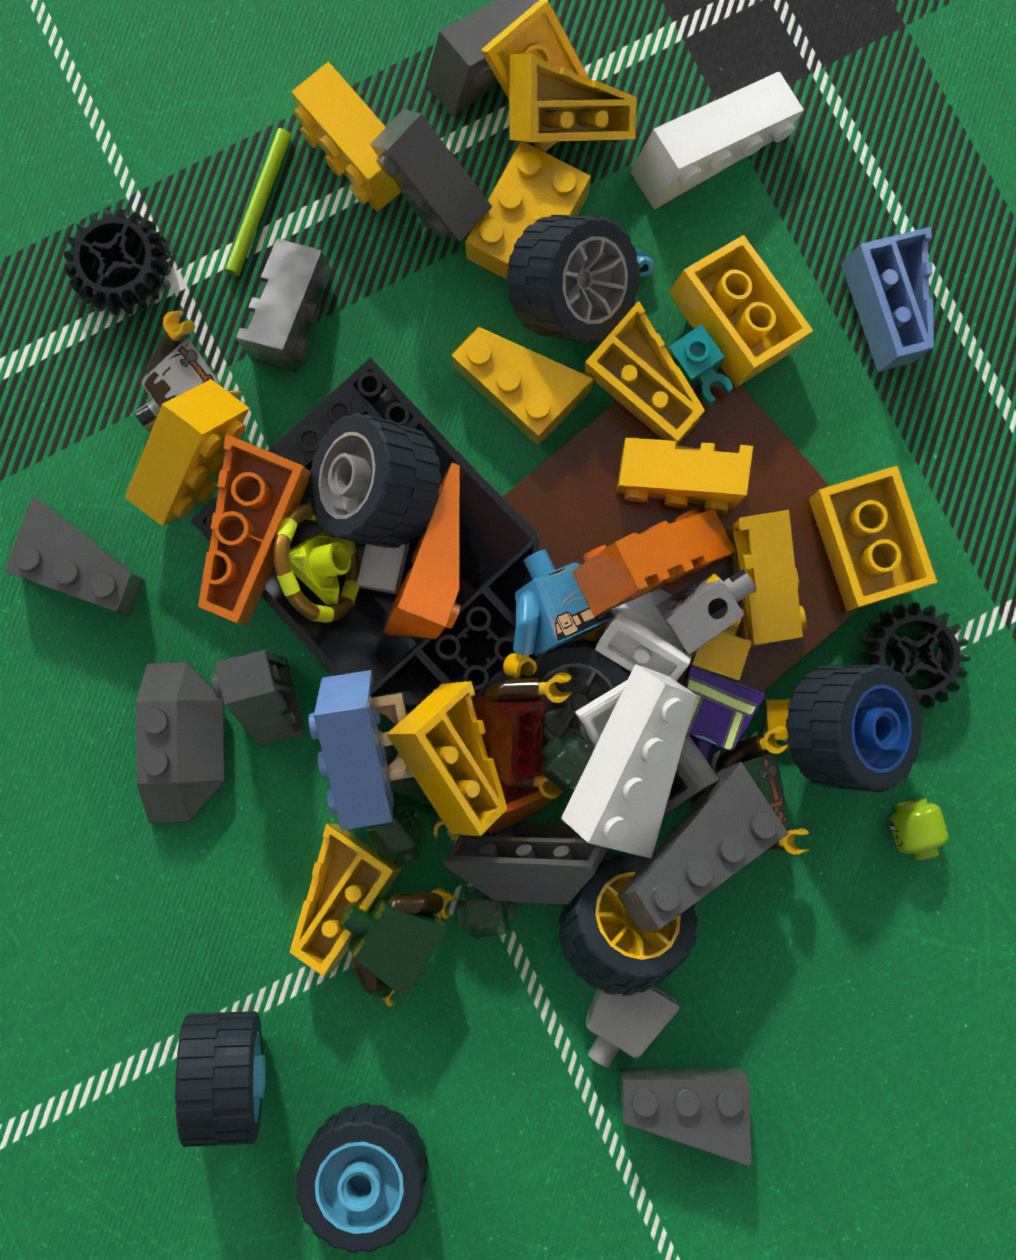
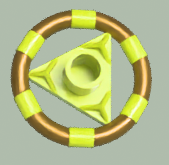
[274,503,360,623]

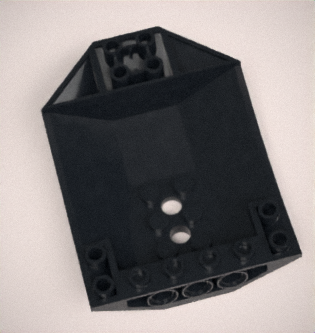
[191,357,540,707]

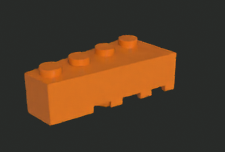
[198,434,311,625]

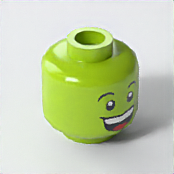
[888,798,949,860]

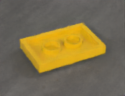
[481,0,589,152]

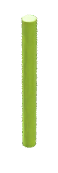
[225,128,292,276]

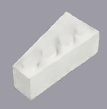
[630,72,804,210]
[561,664,697,858]

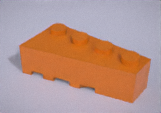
[572,509,736,617]

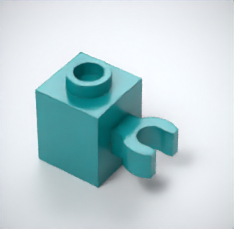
[667,324,733,406]

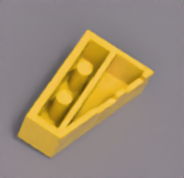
[509,54,637,142]
[585,301,705,446]
[451,327,593,446]
[616,438,753,514]
[727,510,807,648]
[386,681,507,836]

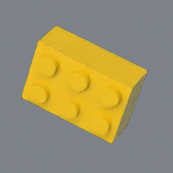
[291,62,401,212]
[465,141,591,279]
[668,235,813,387]
[125,379,249,526]
[809,466,937,612]

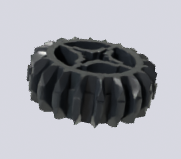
[63,208,172,316]
[858,602,971,709]

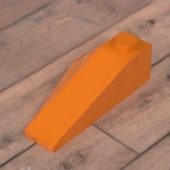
[383,463,461,639]

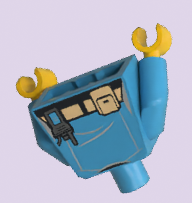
[503,549,615,679]

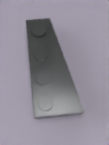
[617,762,789,932]

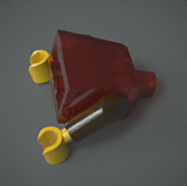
[472,672,573,799]

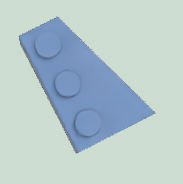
[841,227,934,372]
[309,670,394,830]

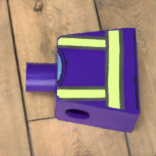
[683,665,765,762]

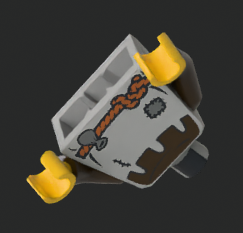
[134,310,247,432]

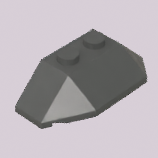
[136,662,226,823]
[443,823,608,905]

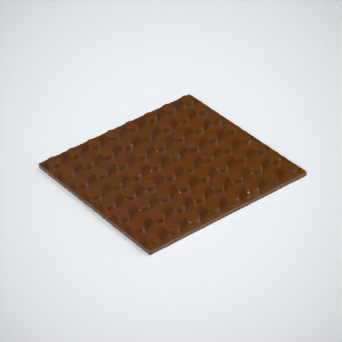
[502,366,862,692]

